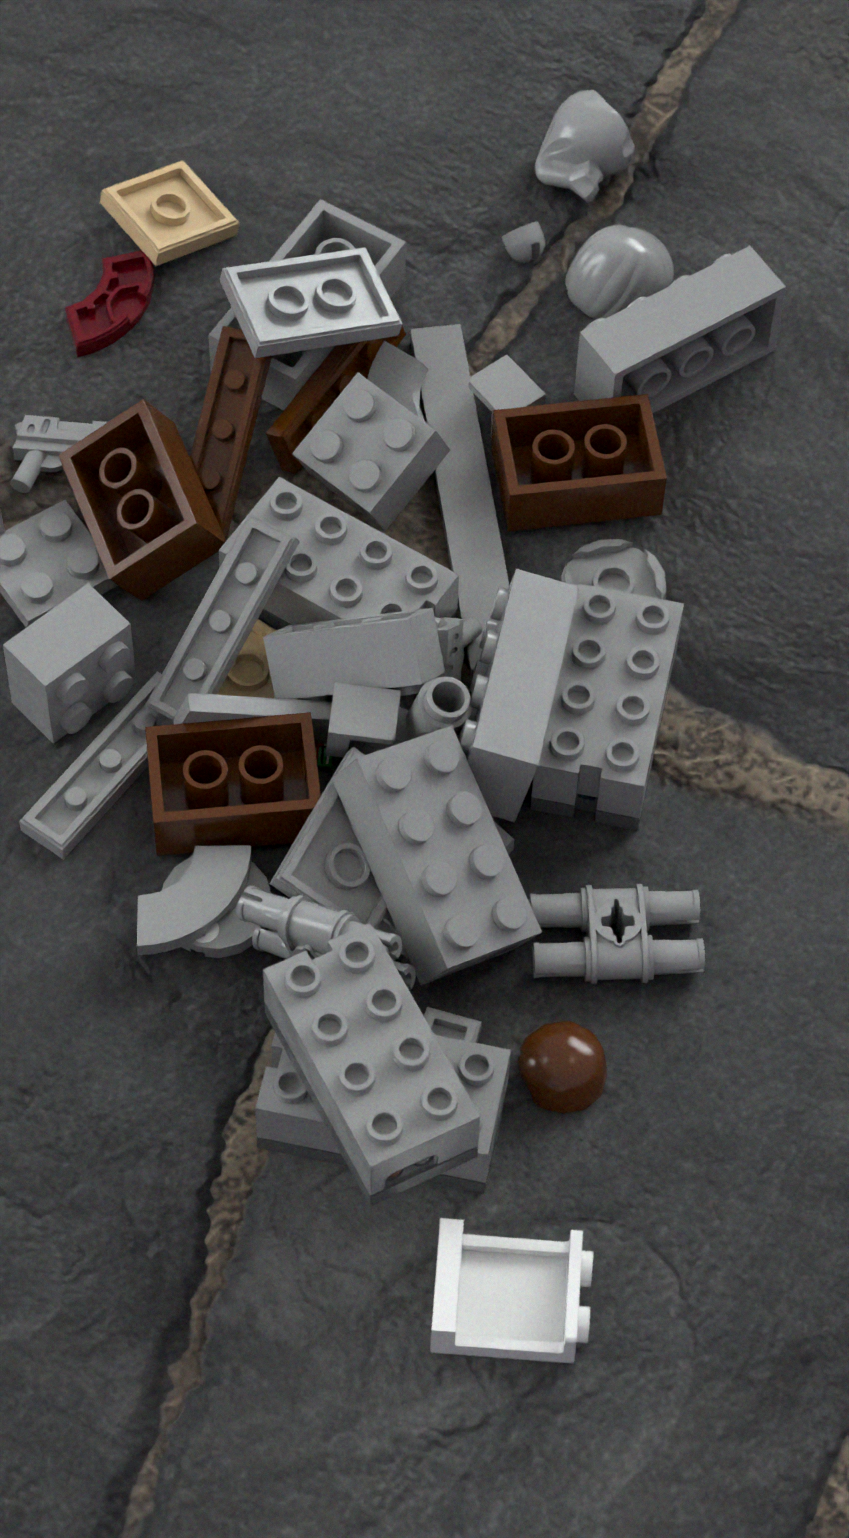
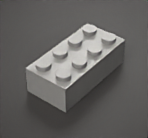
[209,199,406,410]
[574,246,786,414]
[458,569,579,822]
[332,725,542,985]

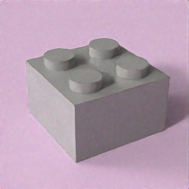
[292,373,451,531]
[3,583,136,744]

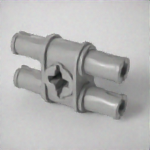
[529,884,705,984]
[237,885,416,989]

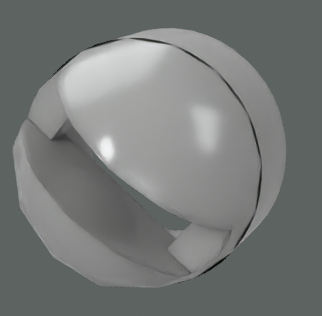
[501,222,545,263]

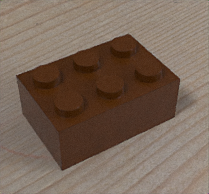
[491,394,667,532]
[58,399,226,601]
[145,712,321,856]

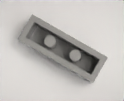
[263,608,445,701]

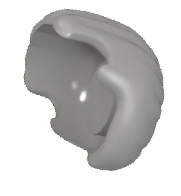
[565,224,674,319]

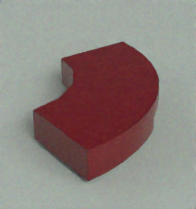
[65,250,155,357]

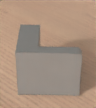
[468,355,546,438]
[326,682,401,758]

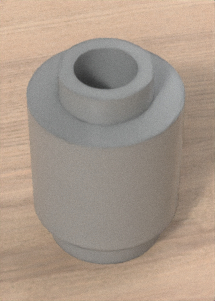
[406,677,472,739]

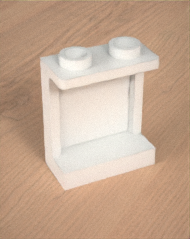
[430,1218,593,1363]

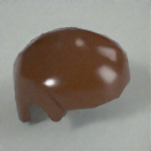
[518,1020,607,1114]

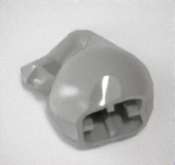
[535,90,635,203]

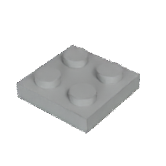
[0,500,119,627]

